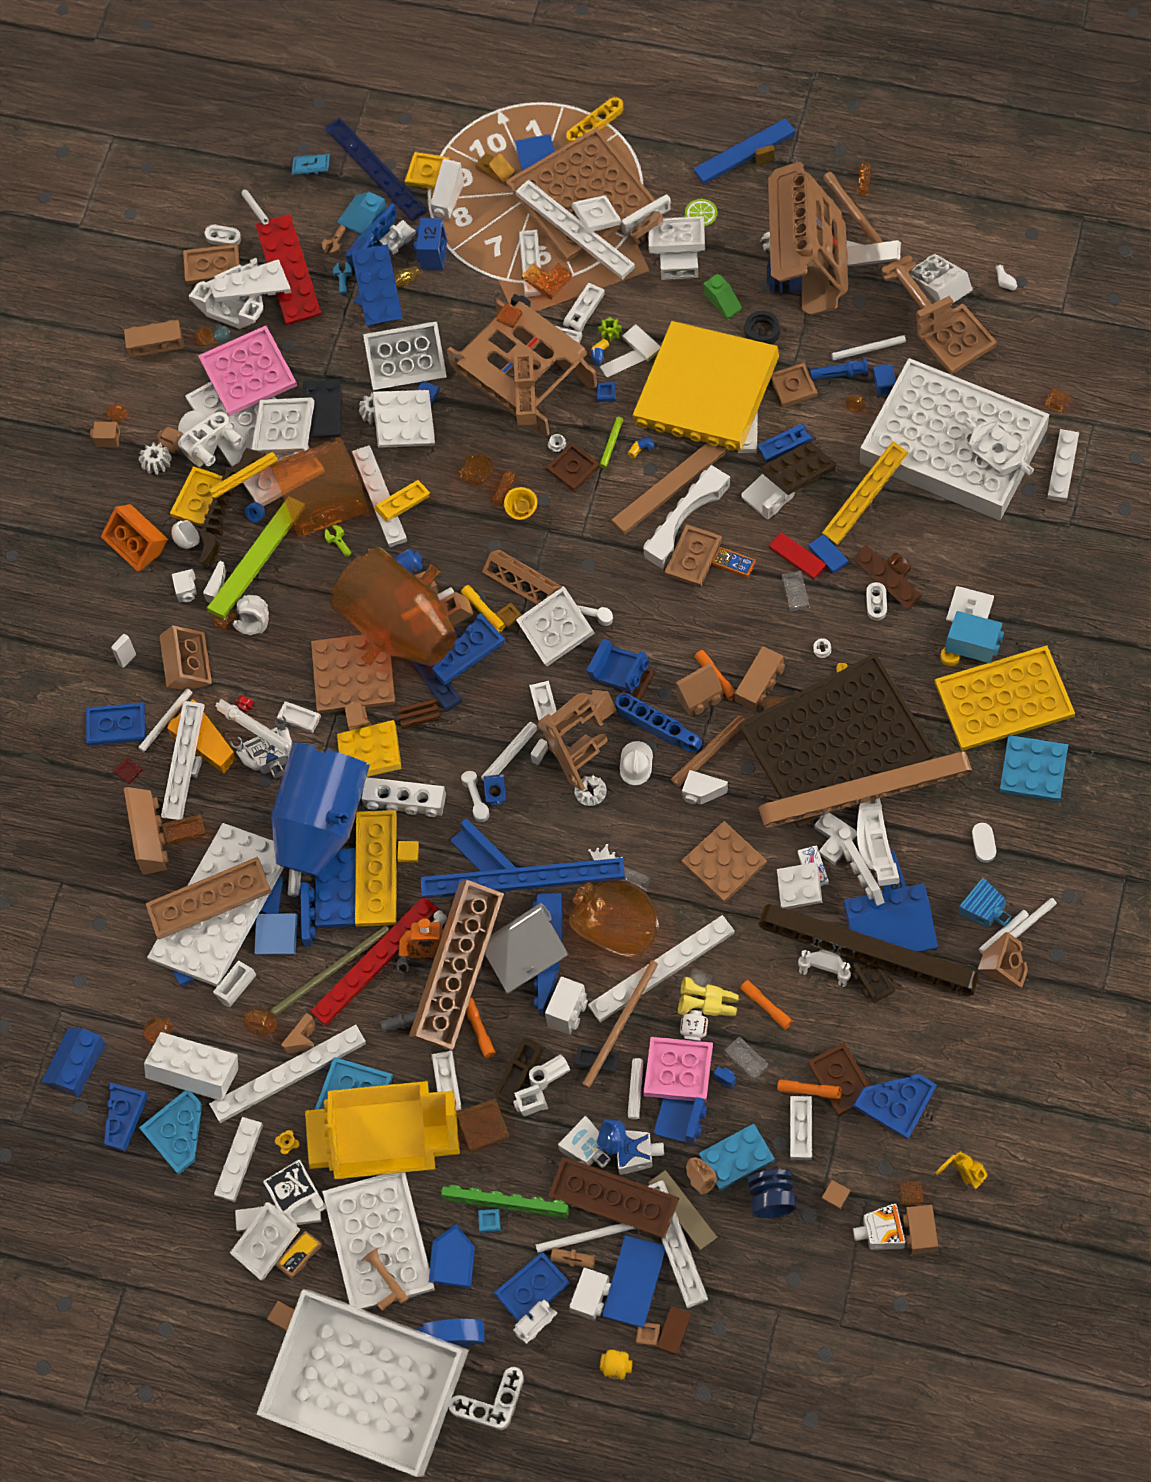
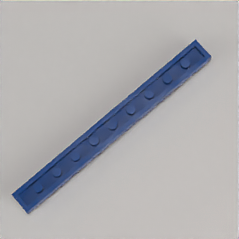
[421,858,625,899]

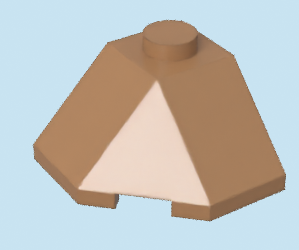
[978,932,1028,988]

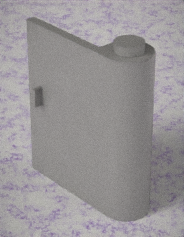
[484,903,569,994]

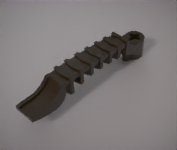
[199,448,266,569]

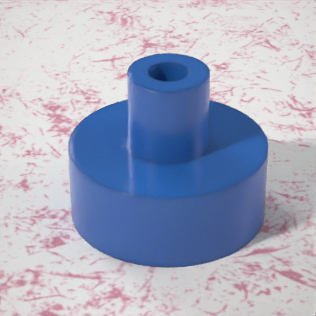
[245,502,265,523]

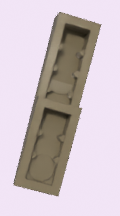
[648,1170,717,1251]

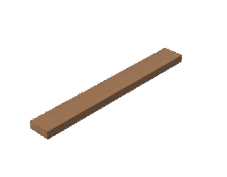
[612,443,730,535]

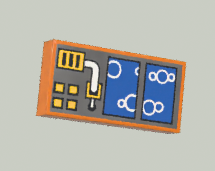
[712,547,756,579]

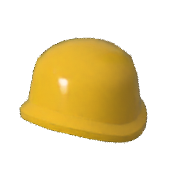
[504,487,538,520]

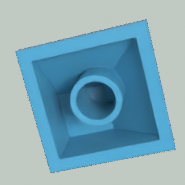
[337,192,387,235]

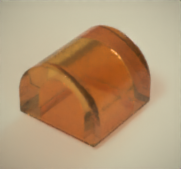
[1045,387,1072,413]

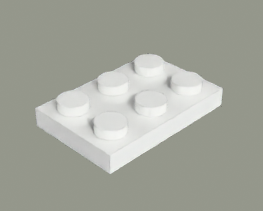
[230,1203,300,1280]

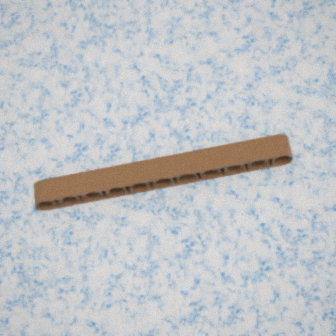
[758,752,972,828]

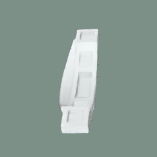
[857,799,899,886]

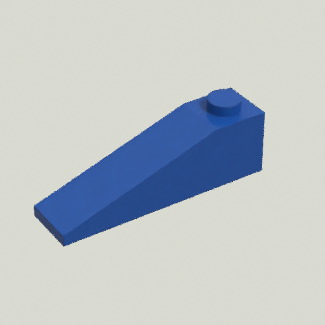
[345,204,397,268]

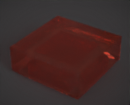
[114,757,143,784]

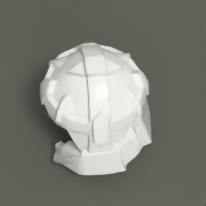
[232,595,269,635]

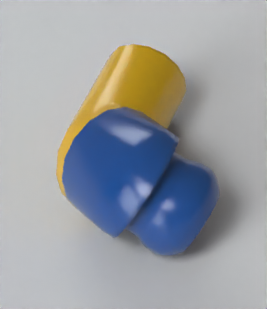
[591,339,609,365]

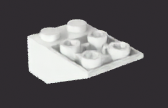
[909,254,972,304]

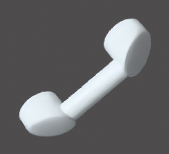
[577,605,613,626]
[461,771,490,822]

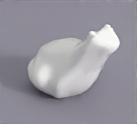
[996,265,1017,291]

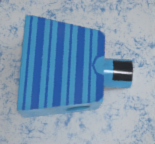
[959,878,1011,928]

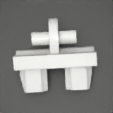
[379,220,416,255]

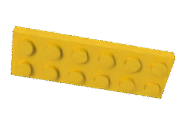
[355,810,397,927]

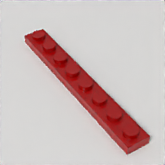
[310,898,438,1026]

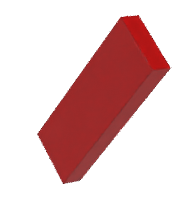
[769,532,826,580]

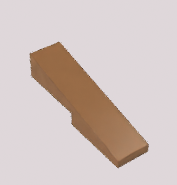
[514,353,537,426]

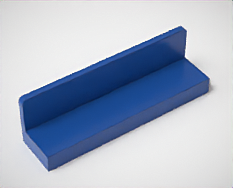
[451,818,516,894]

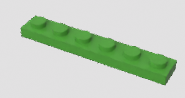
[441,1185,569,1219]

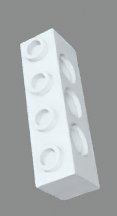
[362,777,446,817]

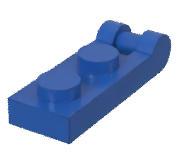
[757,424,813,463]

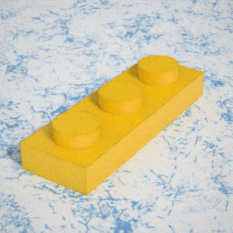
[374,480,430,522]

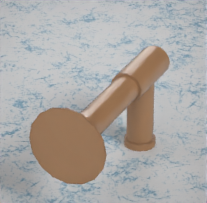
[361,1247,409,1311]

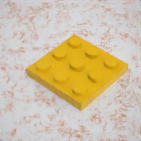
[337,720,402,777]

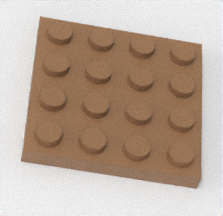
[311,632,395,714]

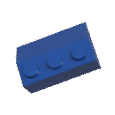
[41,1028,105,1098]

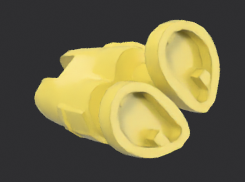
[678,977,739,1016]

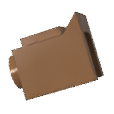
[344,701,371,731]

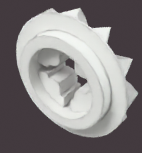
[575,775,607,806]

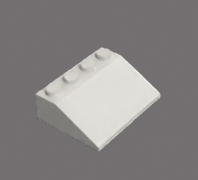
[363,322,447,390]

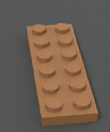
[145,857,272,940]

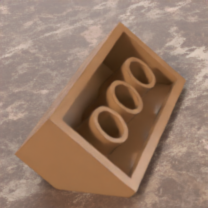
[124,787,169,875]

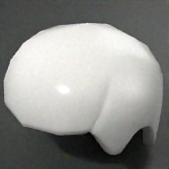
[172,520,200,549]

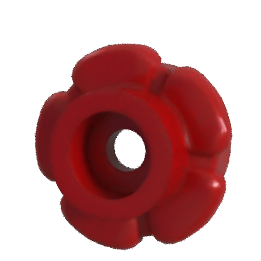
[235,695,254,712]

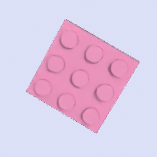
[644,1037,713,1102]

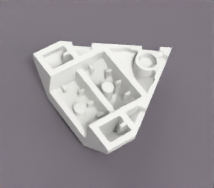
[189,258,263,329]

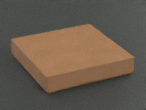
[770,362,818,408]

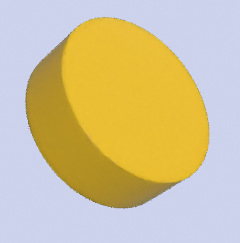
[941,648,961,667]

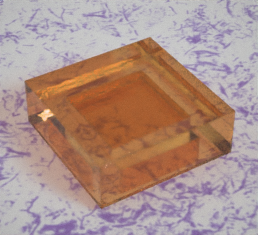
[496,304,522,328]
[900,1181,924,1206]

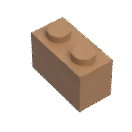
[902,1205,938,1255]

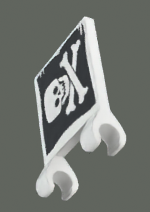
[263,1159,326,1226]

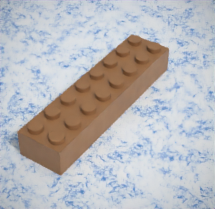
[409,880,504,1050]

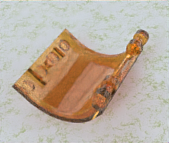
[270,437,369,538]

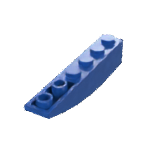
[533,893,563,1016]

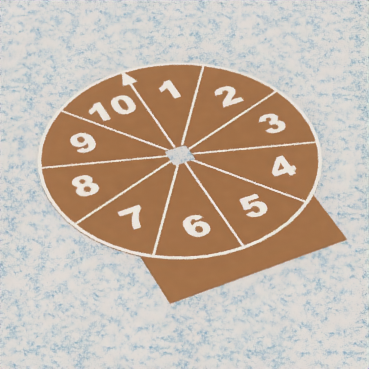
[428,102,650,312]

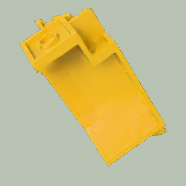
[305,1081,460,1179]

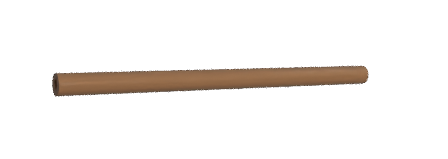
[582,960,658,1088]

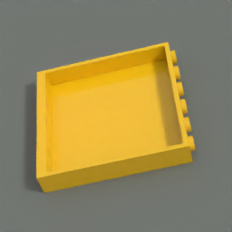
[633,321,779,451]

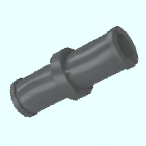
[380,1011,417,1033]

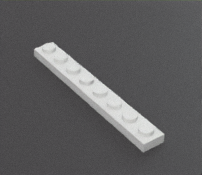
[516,180,635,280]
[588,915,734,1023]
[210,1025,366,1123]

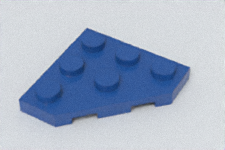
[852,1074,937,1140]

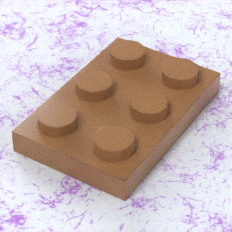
[183,244,240,285]
[665,524,722,588]

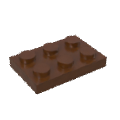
[808,1043,870,1117]

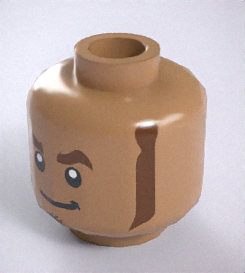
[156,427,184,454]

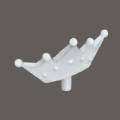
[588,844,623,860]

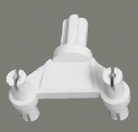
[798,949,851,987]

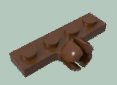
[852,545,922,610]

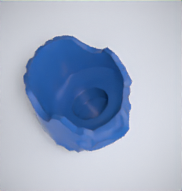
[597,1119,627,1155]

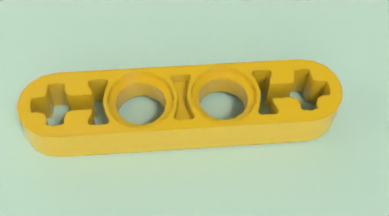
[566,97,623,144]

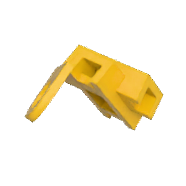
[935,1152,988,1190]

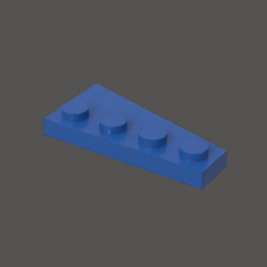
[432,613,505,686]

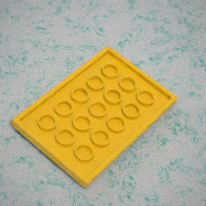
[934,646,1075,751]

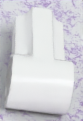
[529,1054,570,1090]

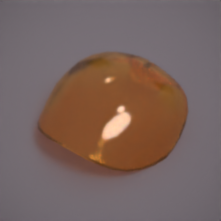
[569,880,659,958]

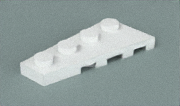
[209,259,291,302]

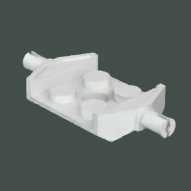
[963,418,1034,475]

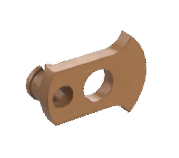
[630,211,663,244]

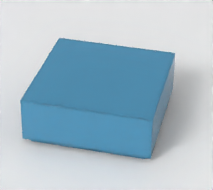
[478,1209,501,1233]

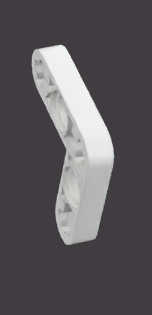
[449,1367,524,1430]

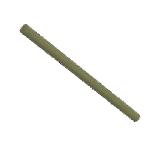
[271,925,390,1016]

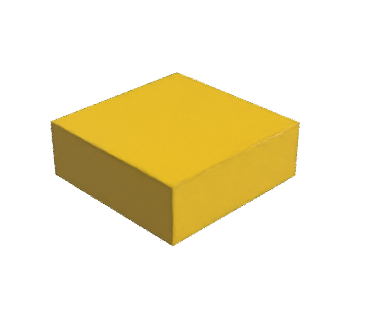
[397,841,419,862]

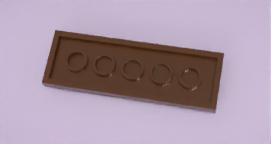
[548,1157,679,1238]

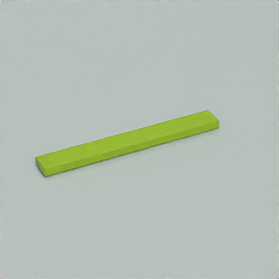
[207,496,305,619]

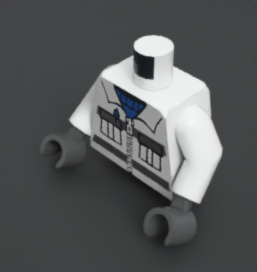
[229,715,292,778]

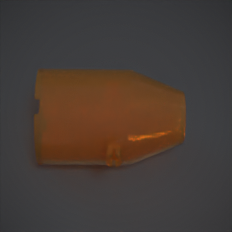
[330,547,457,666]

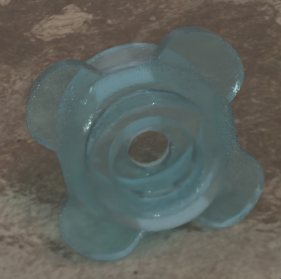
[214,324,230,345]

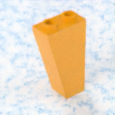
[167,699,236,774]

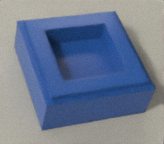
[597,382,616,402]

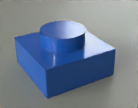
[714,1067,736,1090]

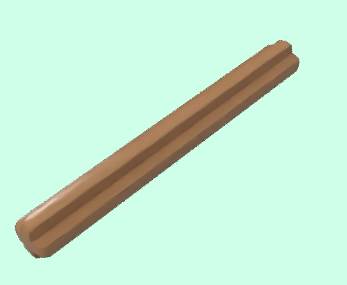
[672,715,745,787]

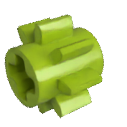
[598,317,622,341]

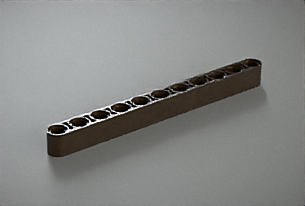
[759,904,979,997]

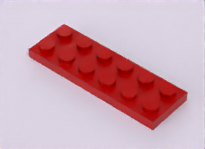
[255,214,322,326]

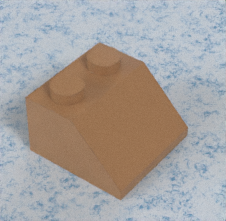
[676,663,723,717]

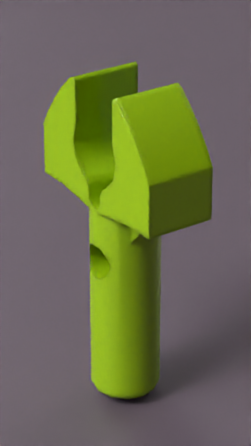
[325,525,351,557]

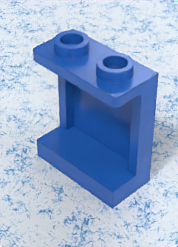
[586,638,649,693]

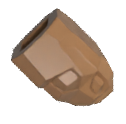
[686,1157,718,1195]

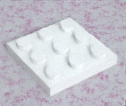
[649,216,705,254]
[372,390,435,448]
[252,398,315,453]
[516,586,595,666]

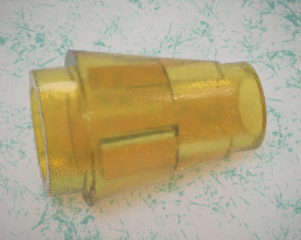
[394,265,420,288]

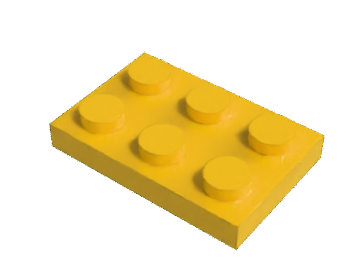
[170,466,222,527]

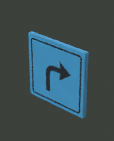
[292,154,330,175]

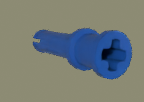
[810,358,868,381]

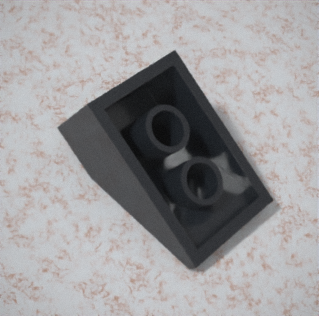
[302,380,343,438]

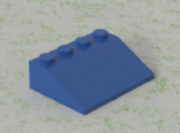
[844,884,938,964]

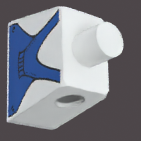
[617,1131,664,1175]

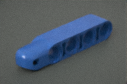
[615,693,702,752]

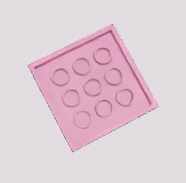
[198,326,297,416]

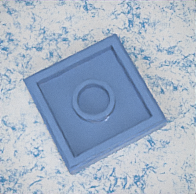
[254,914,298,955]

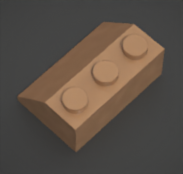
[160,625,212,690]

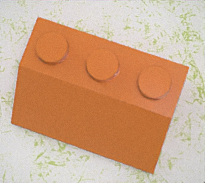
[101,504,168,572]

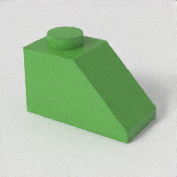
[704,273,742,320]

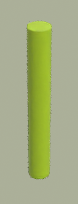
[600,417,623,469]

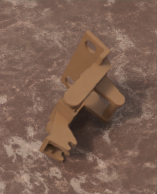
[538,690,617,791]

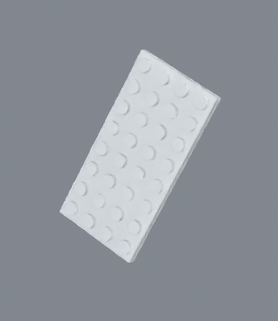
[185,382,325,506]
[147,823,284,987]

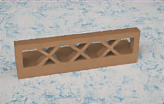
[482,550,562,605]

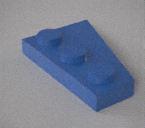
[104,1082,149,1152]

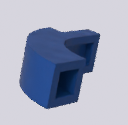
[415,1319,485,1347]

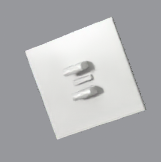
[946,586,994,622]

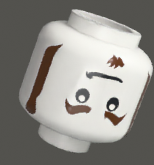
[680,1010,708,1041]

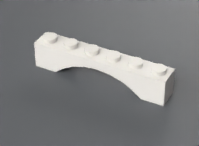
[643,465,730,569]

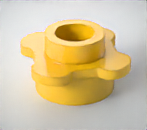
[275,1130,299,1155]

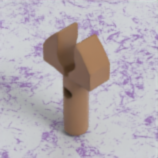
[322,225,346,257]

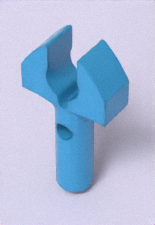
[333,262,352,295]

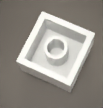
[545,977,588,1035]

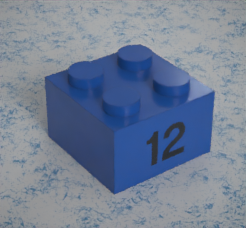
[414,218,448,270]

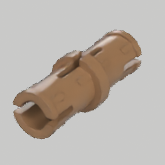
[551,1248,595,1269]

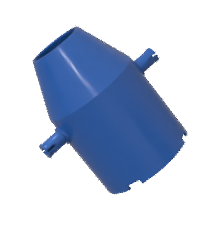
[271,742,370,876]

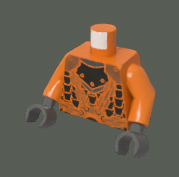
[397,918,444,972]

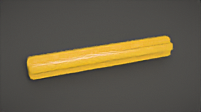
[209,452,278,498]

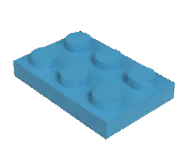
[699,1124,775,1191]

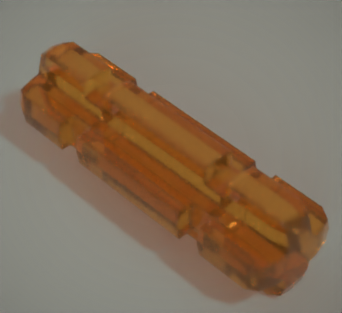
[858,161,871,196]

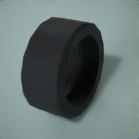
[744,311,780,345]

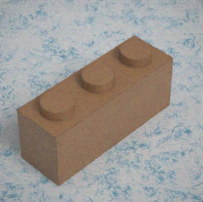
[124,320,184,358]
[735,646,785,712]

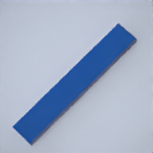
[694,118,795,185]

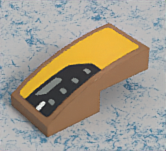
[276,1231,322,1279]

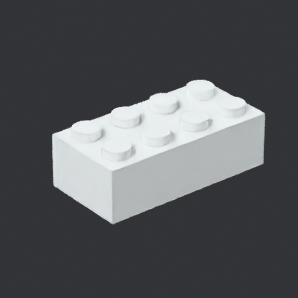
[144,1032,238,1101]

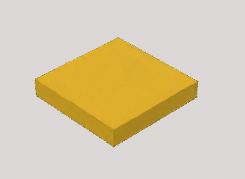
[405,152,449,190]

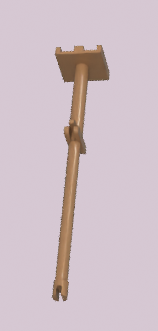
[823,172,954,340]

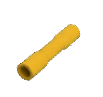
[461,585,506,632]

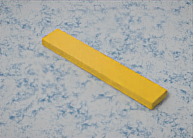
[822,441,909,545]

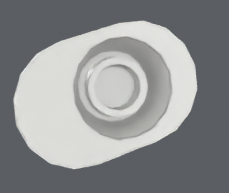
[620,741,653,785]

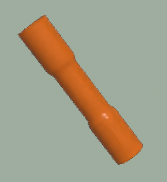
[694,650,736,701]
[740,980,793,1030]
[466,998,496,1058]
[778,1079,841,1099]

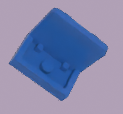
[654,1097,707,1145]

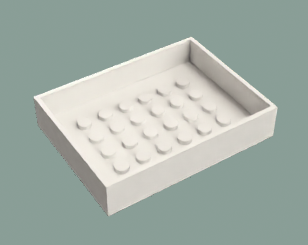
[860,358,1049,521]
[257,1289,469,1477]

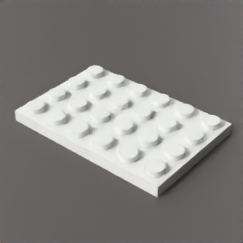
[323,1172,435,1310]

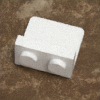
[742,474,795,520]

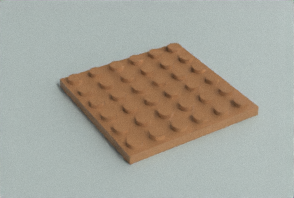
[506,127,656,261]

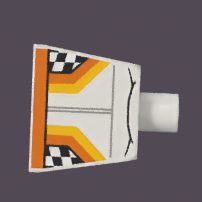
[853,1204,905,1249]

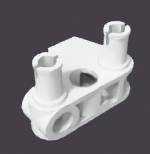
[178,412,243,467]

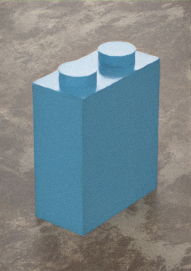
[945,611,1004,663]

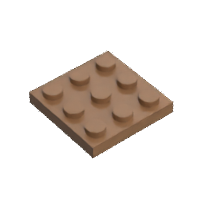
[917,304,997,375]
[681,821,767,903]

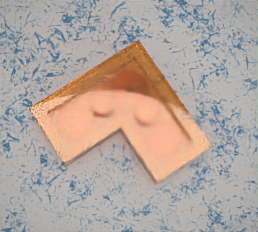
[522,263,573,300]

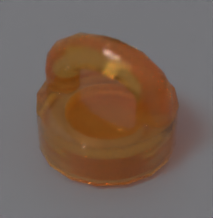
[195,326,214,346]
[107,403,127,422]

